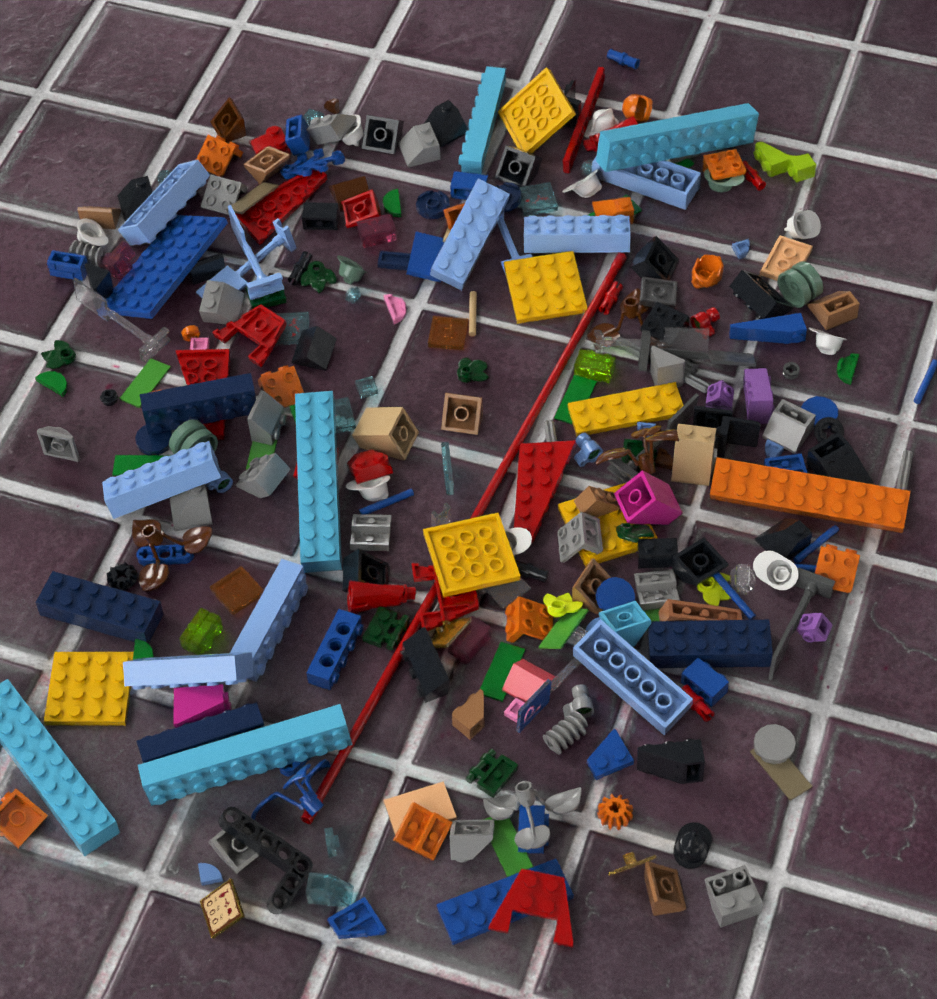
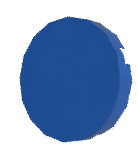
[801,396,838,428]
[596,577,635,611]

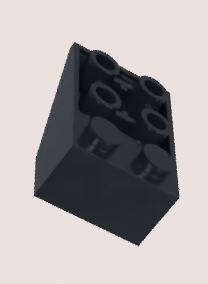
[806,432,873,484]
[637,739,705,784]

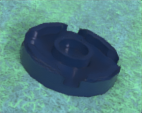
[495,182,522,213]
[416,190,450,219]
[135,425,172,455]

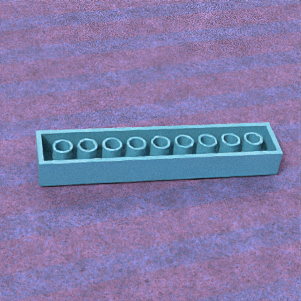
[596,103,759,172]
[295,391,342,573]
[0,679,120,857]
[138,704,352,806]

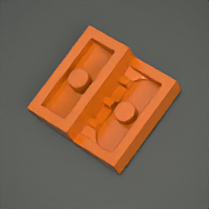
[393,802,453,860]

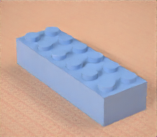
[592,157,701,210]
[118,160,210,246]
[430,179,510,291]
[524,215,630,253]
[102,441,221,519]
[230,559,308,682]
[573,619,693,736]
[123,652,254,690]

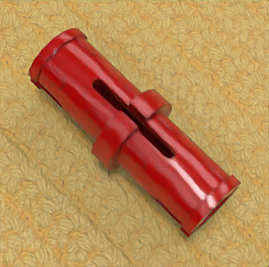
[742,161,766,191]
[599,282,623,315]
[682,685,715,722]

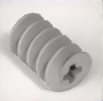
[68,240,107,268]
[543,711,588,755]

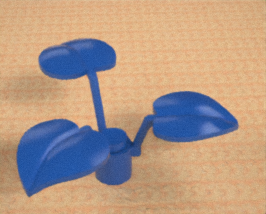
[251,759,330,820]

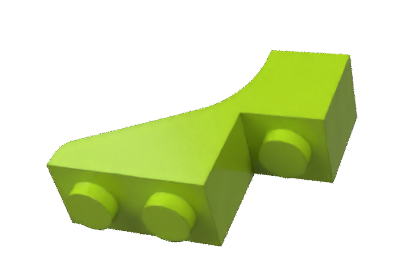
[754,142,816,183]

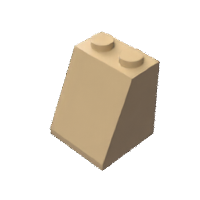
[352,407,419,460]
[671,424,716,486]

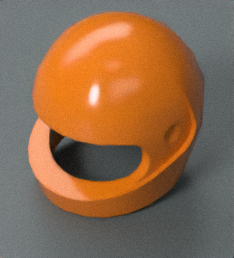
[622,94,653,122]

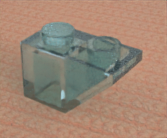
[306,872,354,907]

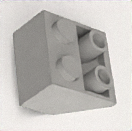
[762,399,816,454]
[236,453,290,498]
[705,865,763,928]

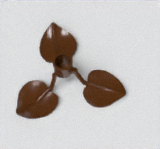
[587,288,673,348]
[596,426,679,474]
[132,519,213,592]

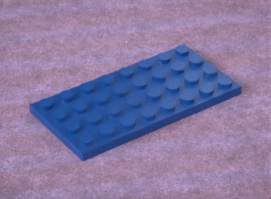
[98,215,228,319]

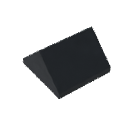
[188,254,225,285]
[85,263,114,313]
[291,326,337,371]

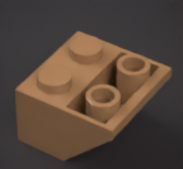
[807,291,860,330]

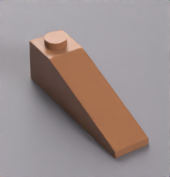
[658,599,742,621]

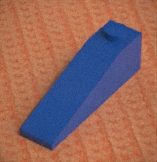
[729,313,807,344]

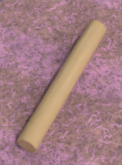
[469,291,477,336]

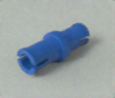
[607,49,640,69]

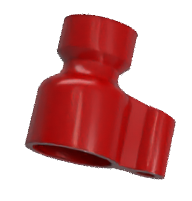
[690,307,720,339]

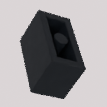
[302,202,340,230]
[637,538,678,569]

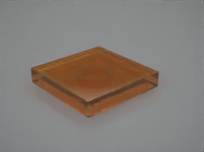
[428,316,469,350]
[210,566,264,615]

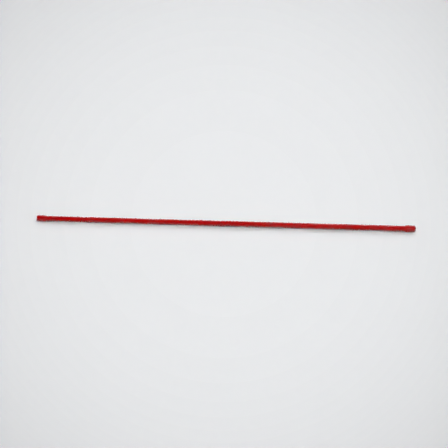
[300,253,627,824]

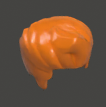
[691,254,724,289]

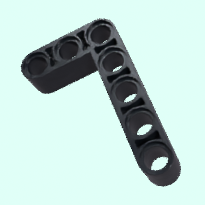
[218,807,313,914]

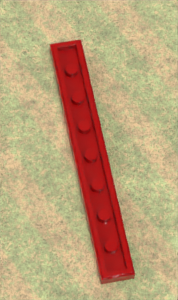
[563,67,605,173]

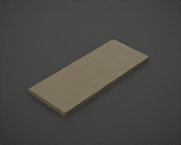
[226,182,279,214]
[750,749,812,801]

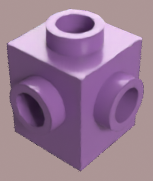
[706,380,734,407]
[796,613,833,643]

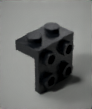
[563,80,581,129]
[640,302,690,345]
[714,416,761,458]

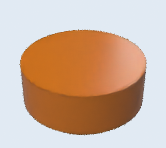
[181,325,200,342]

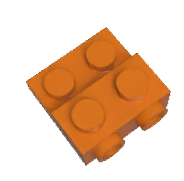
[0,789,48,848]

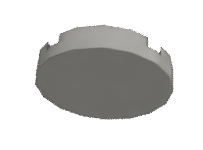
[753,724,796,764]

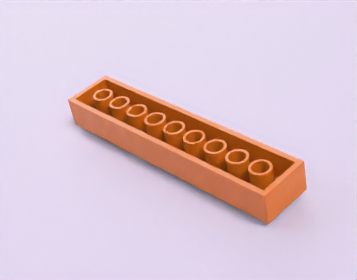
[710,457,910,533]

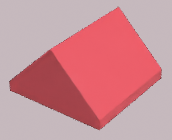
[502,659,558,710]

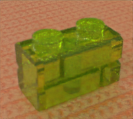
[574,349,616,383]
[179,608,223,655]

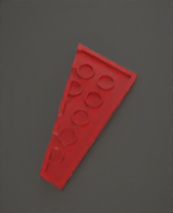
[235,170,327,245]
[175,349,230,440]
[514,440,577,543]

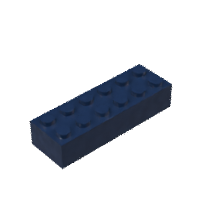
[140,373,256,435]
[35,571,164,644]
[647,619,773,668]
[137,702,265,763]

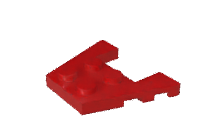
[212,305,287,368]
[411,563,479,631]
[488,869,574,948]

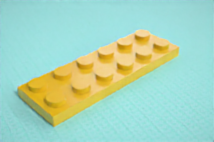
[568,382,683,437]

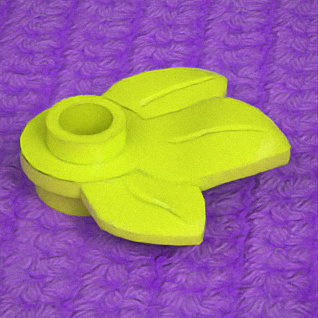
[697,573,731,606]
[543,593,583,617]

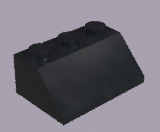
[729,270,794,319]
[400,627,449,703]

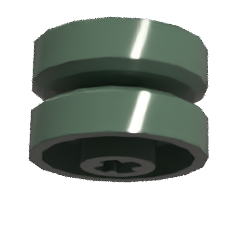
[778,261,823,308]
[169,419,218,454]

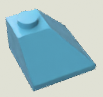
[599,601,651,647]

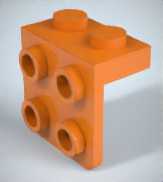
[196,135,244,177]
[703,149,746,180]
[258,365,304,408]
[815,544,860,593]
[505,596,553,643]

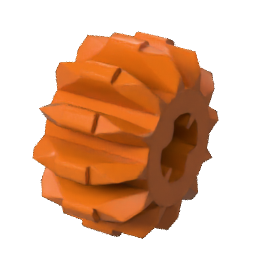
[597,794,633,831]

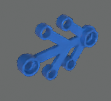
[280,148,346,179]

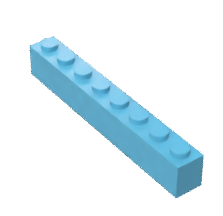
[459,66,506,174]

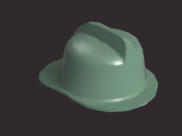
[704,168,745,192]
[337,255,368,285]

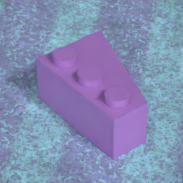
[743,368,775,424]

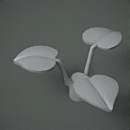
[483,781,582,850]

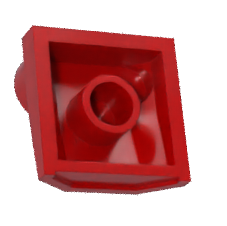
[249,126,291,156]
[341,189,382,228]
[347,449,393,484]

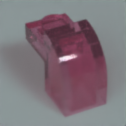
[102,241,136,279]

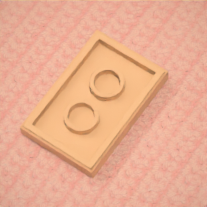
[760,235,813,281]
[384,781,457,835]

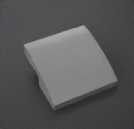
[350,514,392,551]
[634,569,680,610]

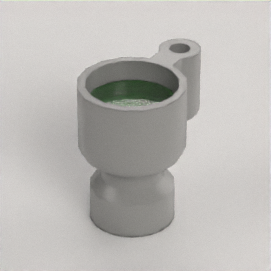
[563,684,594,718]

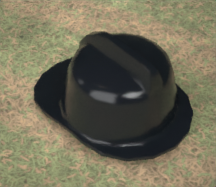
[673,822,712,869]

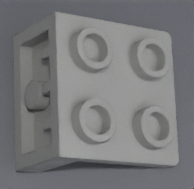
[201,175,248,215]
[557,512,603,563]

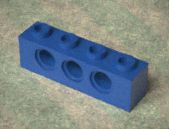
[306,609,364,690]

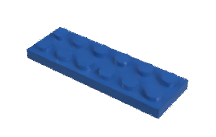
[436,859,574,945]

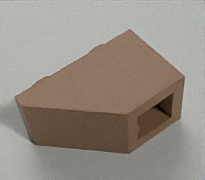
[574,486,620,518]
[452,689,484,740]

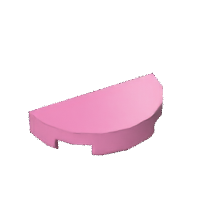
[383,294,407,324]

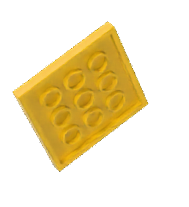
[497,67,576,154]
[504,251,588,324]
[558,483,658,566]
[423,512,520,597]
[44,652,134,726]

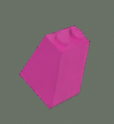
[614,470,683,525]
[173,684,232,728]

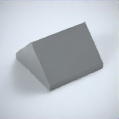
[650,346,685,387]

